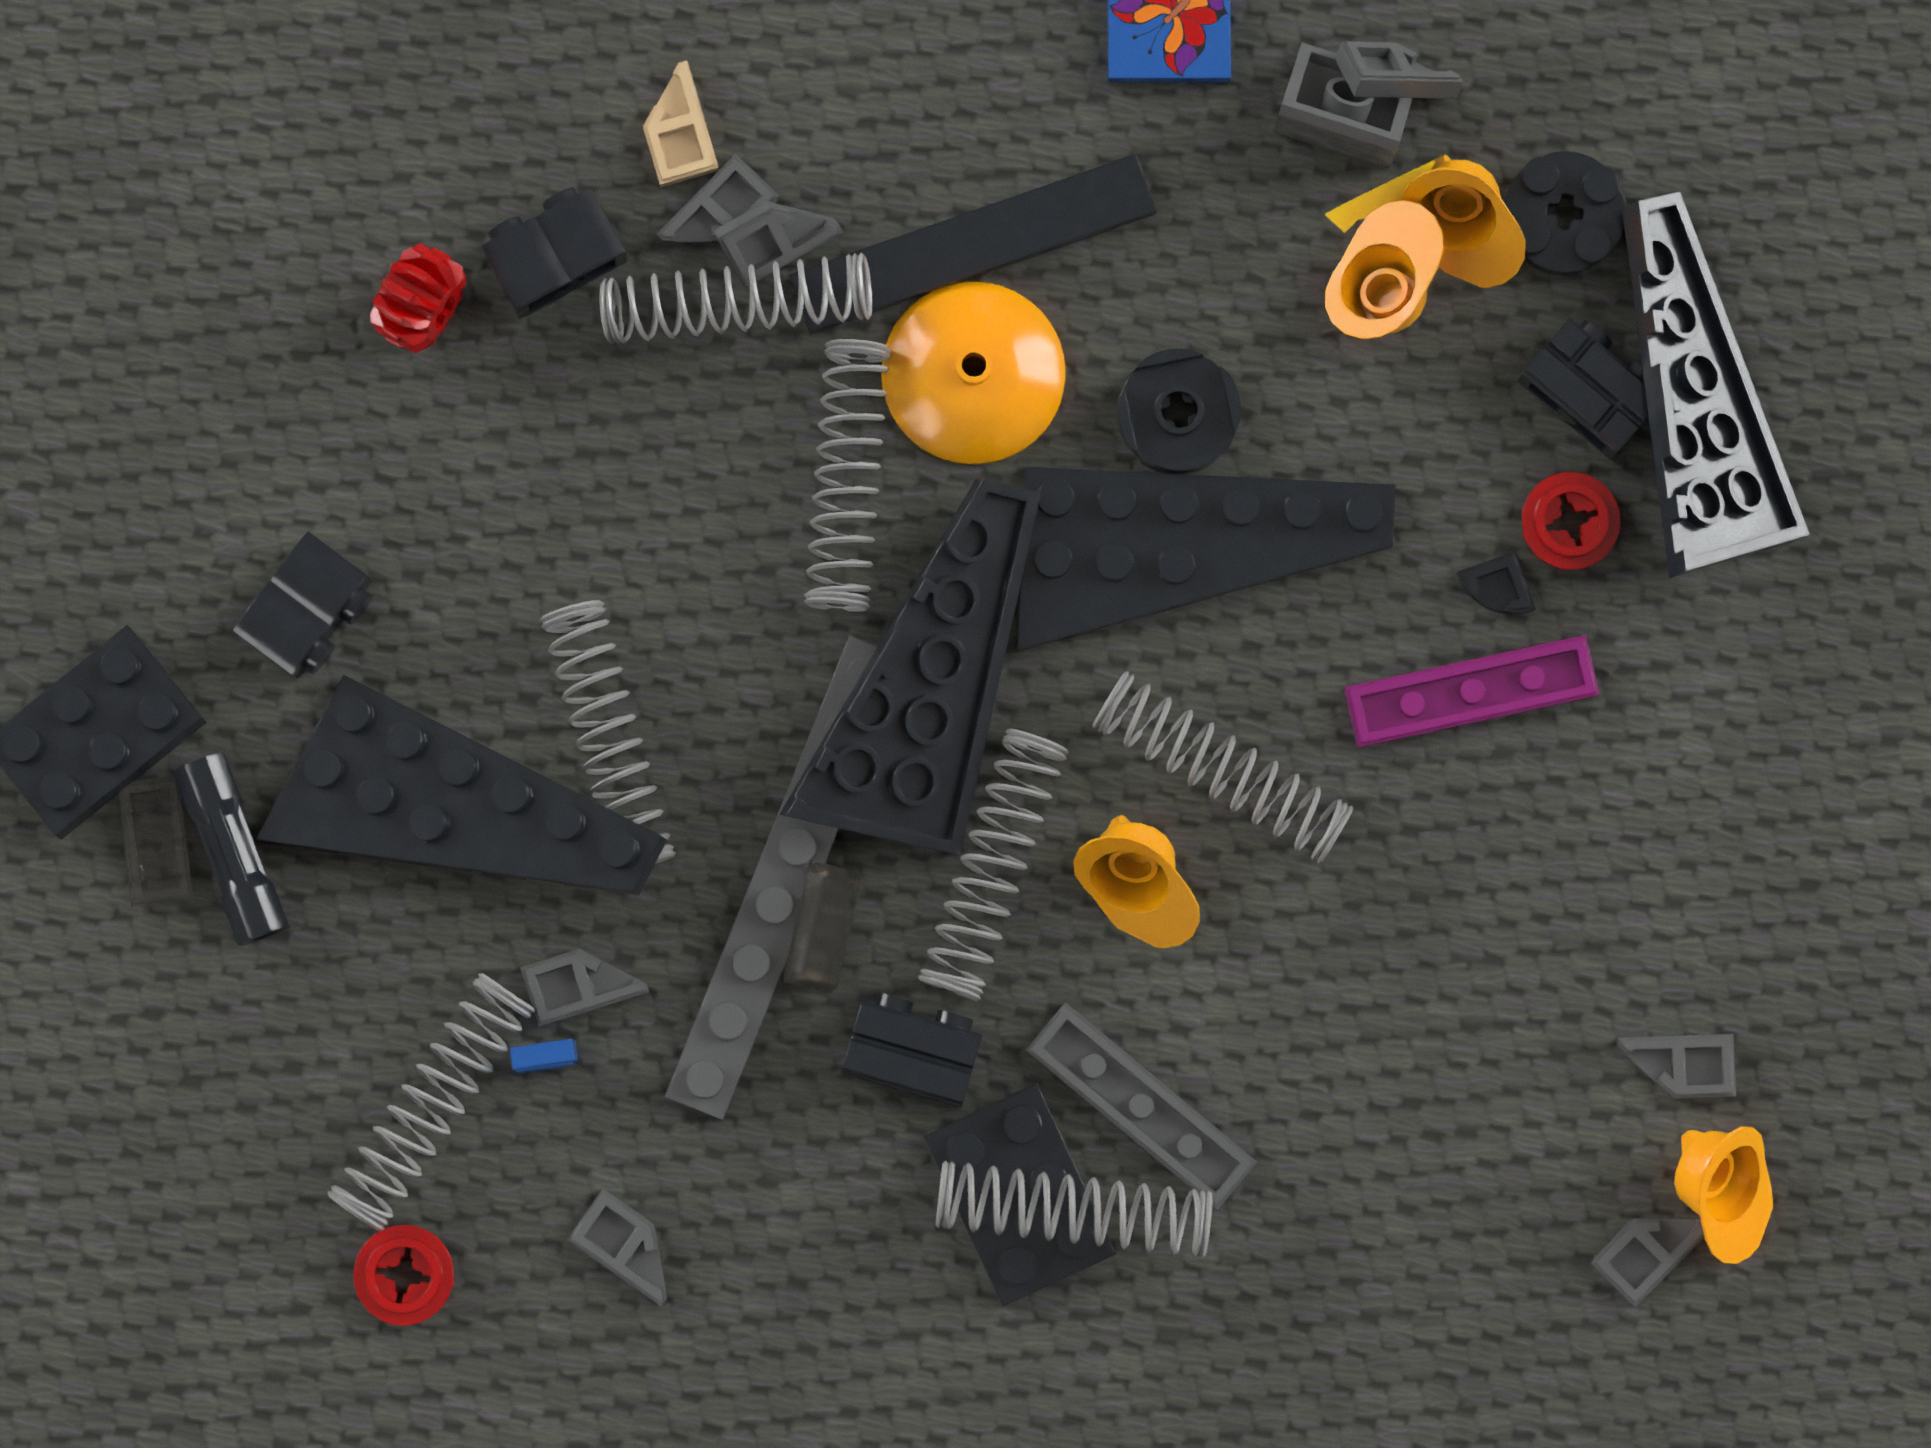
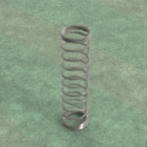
[599,253,872,345]
[804,339,891,612]
[539,600,676,864]
[1092,671,1353,864]
[918,728,1069,1001]
[328,973,535,1231]
[935,1161,1212,1258]

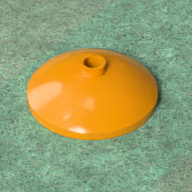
[882,282,1065,465]

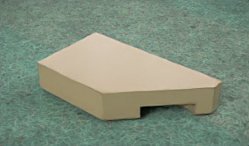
[643,61,719,187]

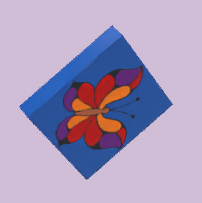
[1107,0,1231,82]

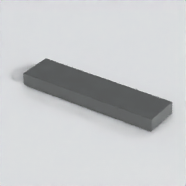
[1025,1002,1257,1210]

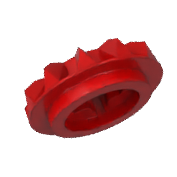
[1521,472,1620,570]
[354,1225,454,1326]

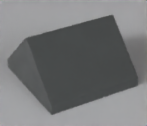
[1273,42,1412,168]

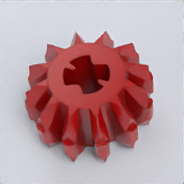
[370,243,466,354]

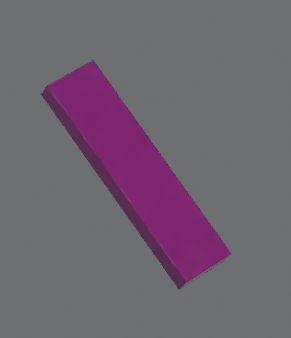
[1344,635,1600,749]

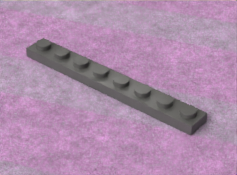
[665,636,877,1120]

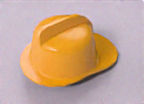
[1401,154,1526,288]
[1325,200,1444,340]
[1073,815,1200,949]
[1674,1126,1773,1264]

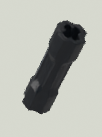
[173,752,290,946]

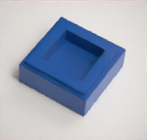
[510,1039,579,1074]

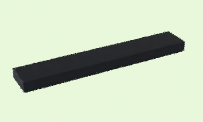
[789,154,1157,335]

